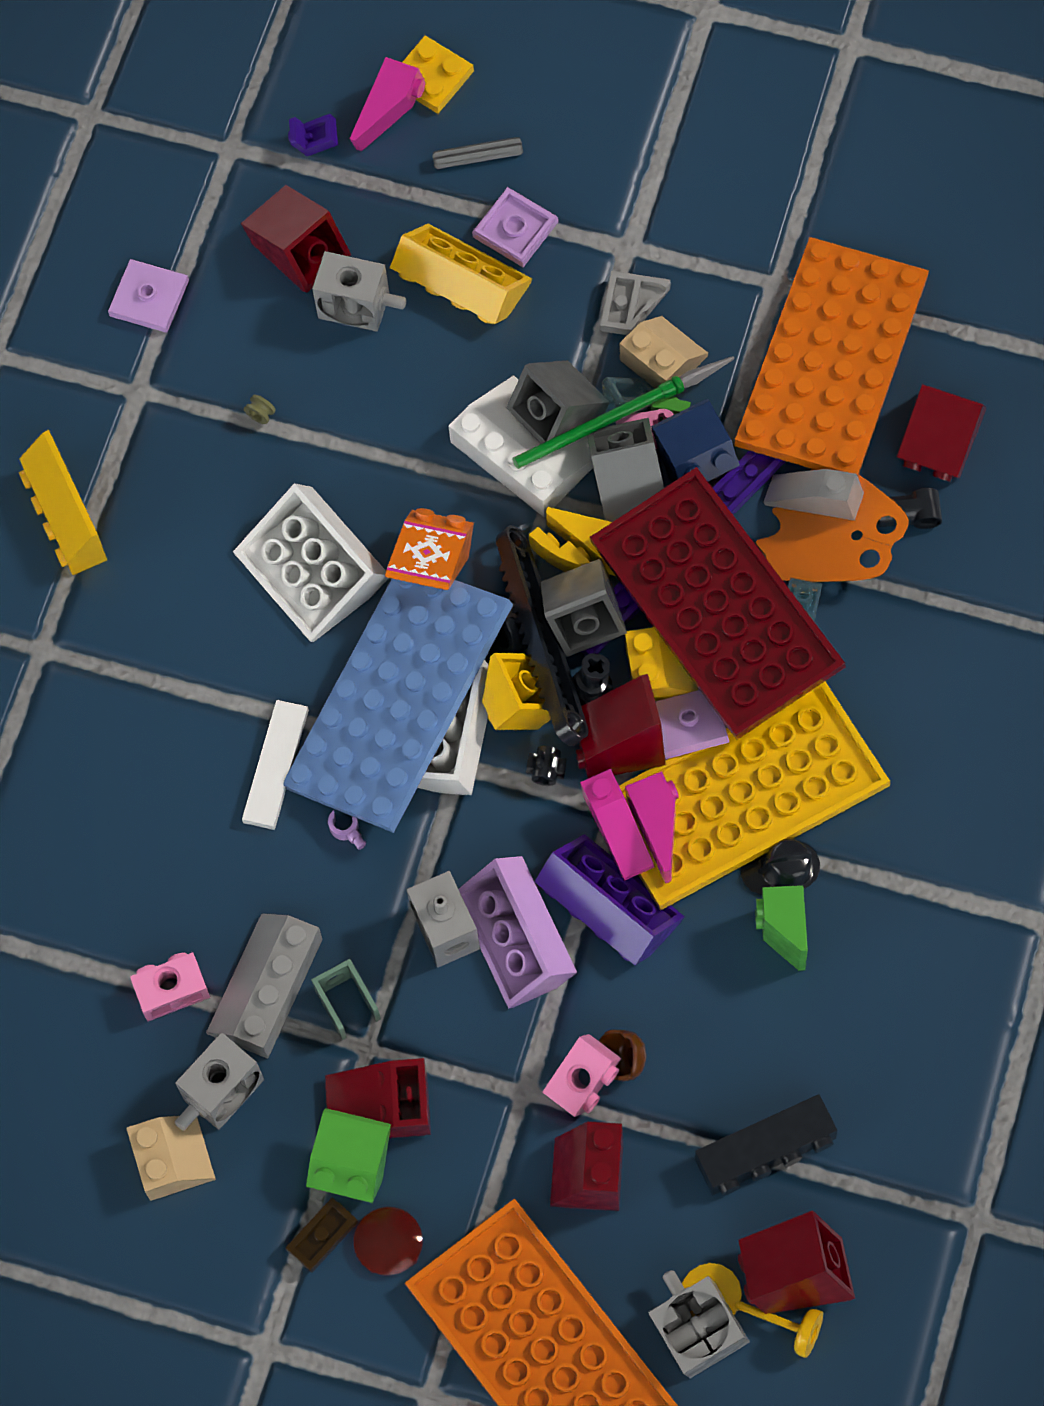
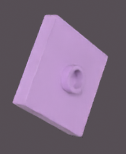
[472,187,558,267]
[108,259,189,333]
[656,690,729,759]

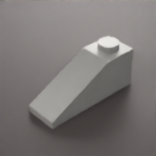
[764,469,864,521]

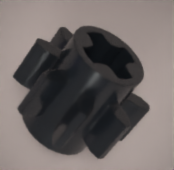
[526,746,567,786]

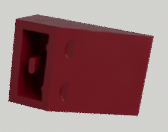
[325,1058,431,1138]

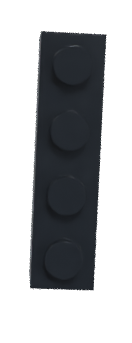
[695,1094,838,1196]

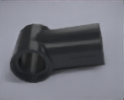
[878,488,942,529]

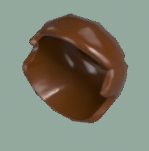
[599,1030,647,1081]

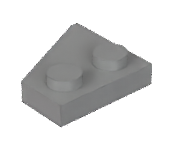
[600,271,671,335]

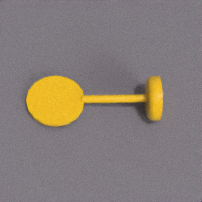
[682,1263,823,1358]

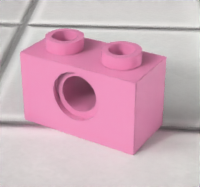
[130,952,211,1022]
[542,1034,621,1117]

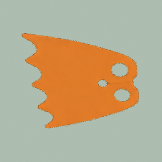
[756,469,909,582]

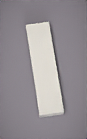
[242,700,309,830]

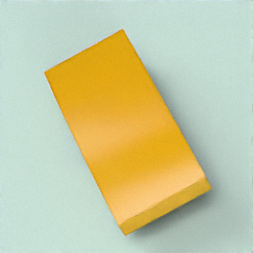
[529,527,591,572]

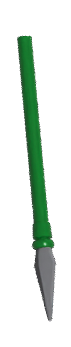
[512,356,734,469]

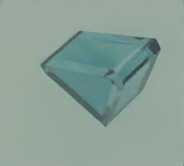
[602,377,652,423]

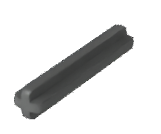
[432,137,523,169]

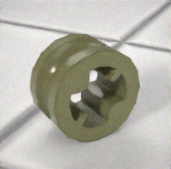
[244,395,276,424]

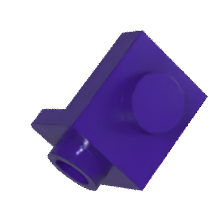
[288,114,338,157]

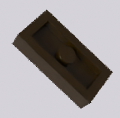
[285,1197,358,1273]

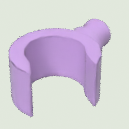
[328,810,366,850]

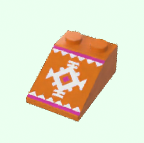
[385,508,474,590]

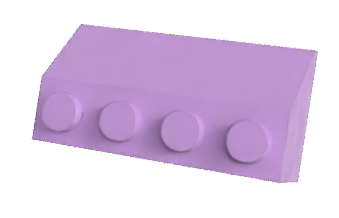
[458,856,577,1009]

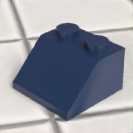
[651,399,740,482]

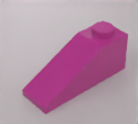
[350,57,425,151]
[580,769,654,881]
[625,771,679,884]

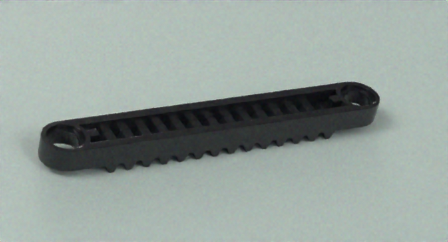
[496,525,589,746]

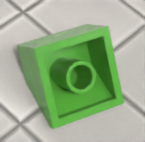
[755,886,808,971]
[306,1108,391,1203]

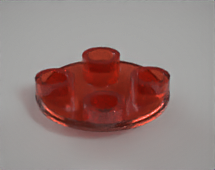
[354,1207,423,1275]

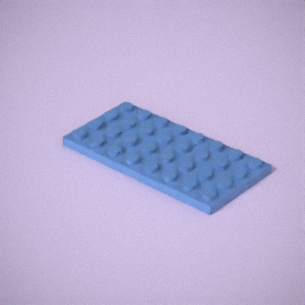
[283,579,513,833]

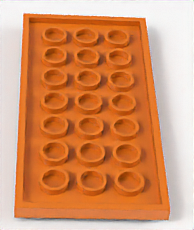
[734,237,929,476]
[405,1198,678,1406]

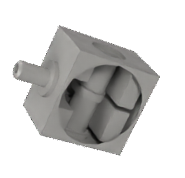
[312,251,407,332]
[406,871,480,968]
[175,1032,264,1131]
[648,1270,750,1379]

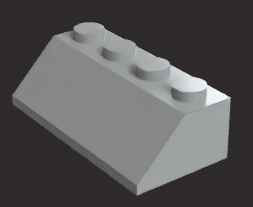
[206,914,323,1059]

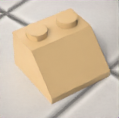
[619,316,708,388]
[127,1116,216,1201]

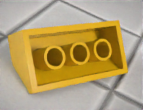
[390,223,533,324]
[18,430,107,575]

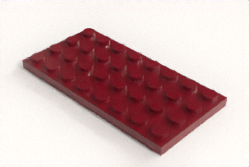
[590,467,846,740]

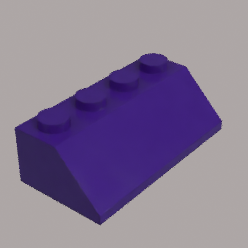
[535,834,685,966]

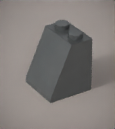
[507,360,610,444]
[587,418,664,522]
[541,558,627,657]

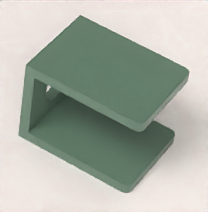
[311,959,381,1040]

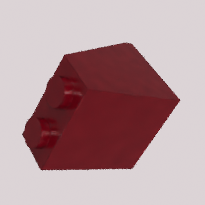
[241,185,351,293]
[897,384,987,482]
[575,674,666,779]
[550,1121,623,1211]
[738,1210,855,1314]

